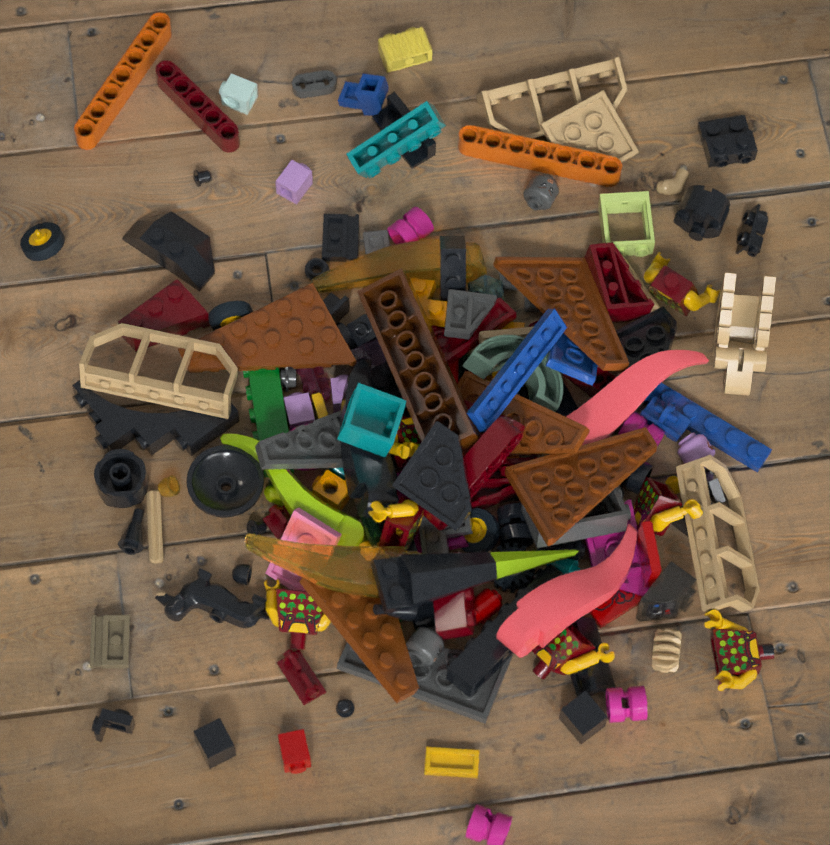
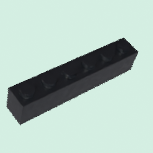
[446,563,565,698]

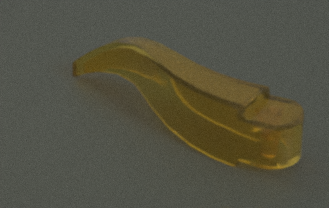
[310,239,487,293]
[245,533,422,598]

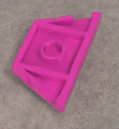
[585,500,651,597]

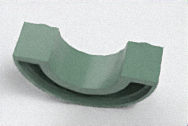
[463,335,563,412]

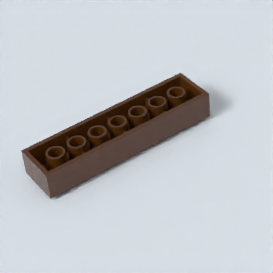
[357,268,481,455]

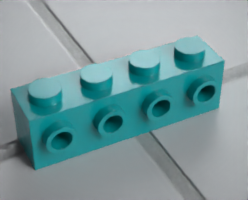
[346,101,446,178]

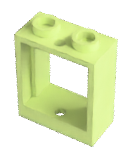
[598,191,655,257]

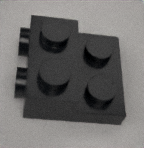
[697,115,758,168]

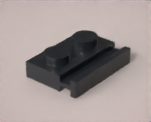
[322,214,359,262]

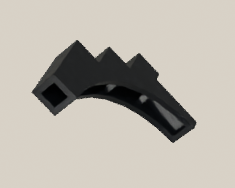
[72,380,239,456]

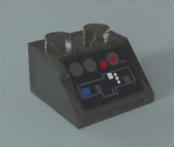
[636,561,697,622]

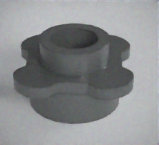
[281,367,296,392]

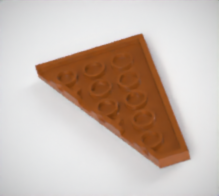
[493,257,629,371]
[178,283,357,373]
[457,371,590,457]
[505,427,657,546]
[299,544,419,703]

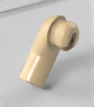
[656,169,689,195]

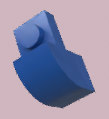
[338,73,389,116]

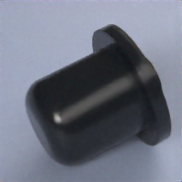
[193,170,211,187]
[247,520,267,538]
[336,699,355,718]

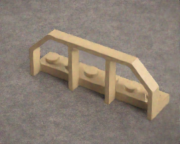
[476,57,627,139]
[79,323,238,419]
[676,455,760,613]

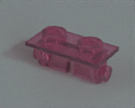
[296,366,331,405]

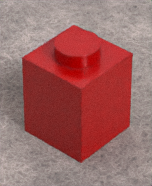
[277,729,311,774]

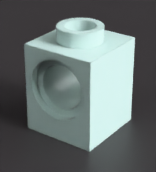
[219,74,258,115]

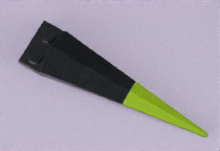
[371,550,578,613]

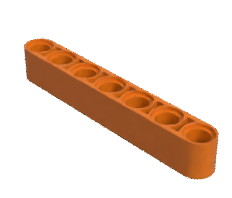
[74,12,172,150]
[458,125,622,187]

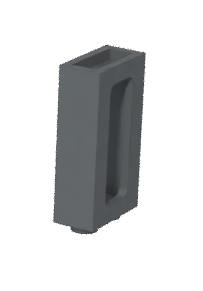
[521,485,631,548]

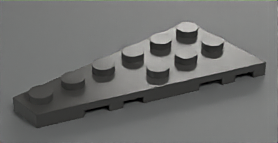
[255,411,397,470]
[337,642,513,724]

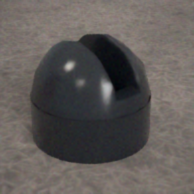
[232,564,252,585]

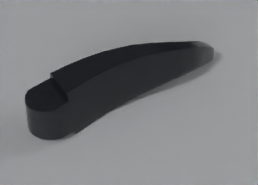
[340,359,397,520]

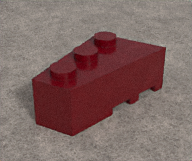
[584,242,655,322]
[118,279,210,352]
[471,457,531,509]
[433,552,476,640]

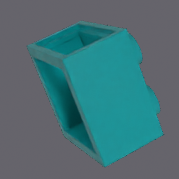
[337,383,407,458]

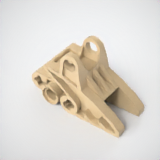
[712,271,776,396]

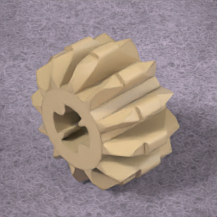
[652,628,682,673]

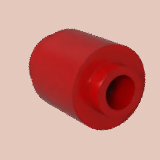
[473,588,503,626]

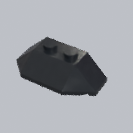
[122,211,215,291]

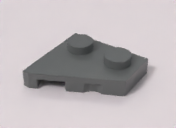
[444,289,497,340]

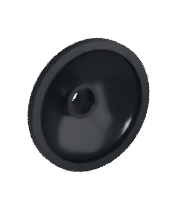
[187,445,264,518]

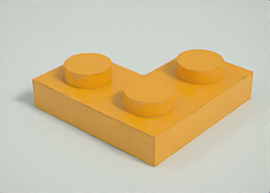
[411,278,447,327]

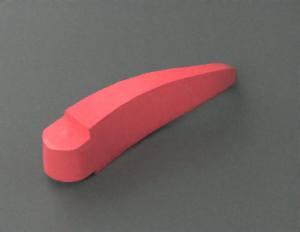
[566,350,709,445]
[496,524,637,658]

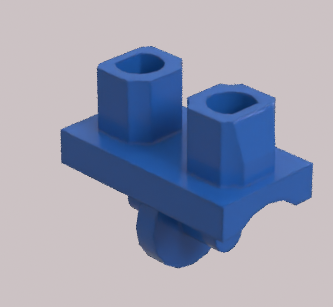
[640,396,692,442]

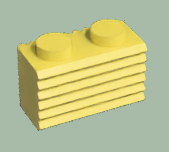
[378,27,432,73]

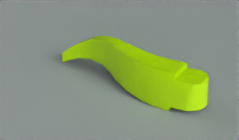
[220,434,368,557]

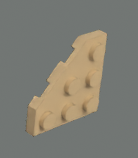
[540,90,639,163]

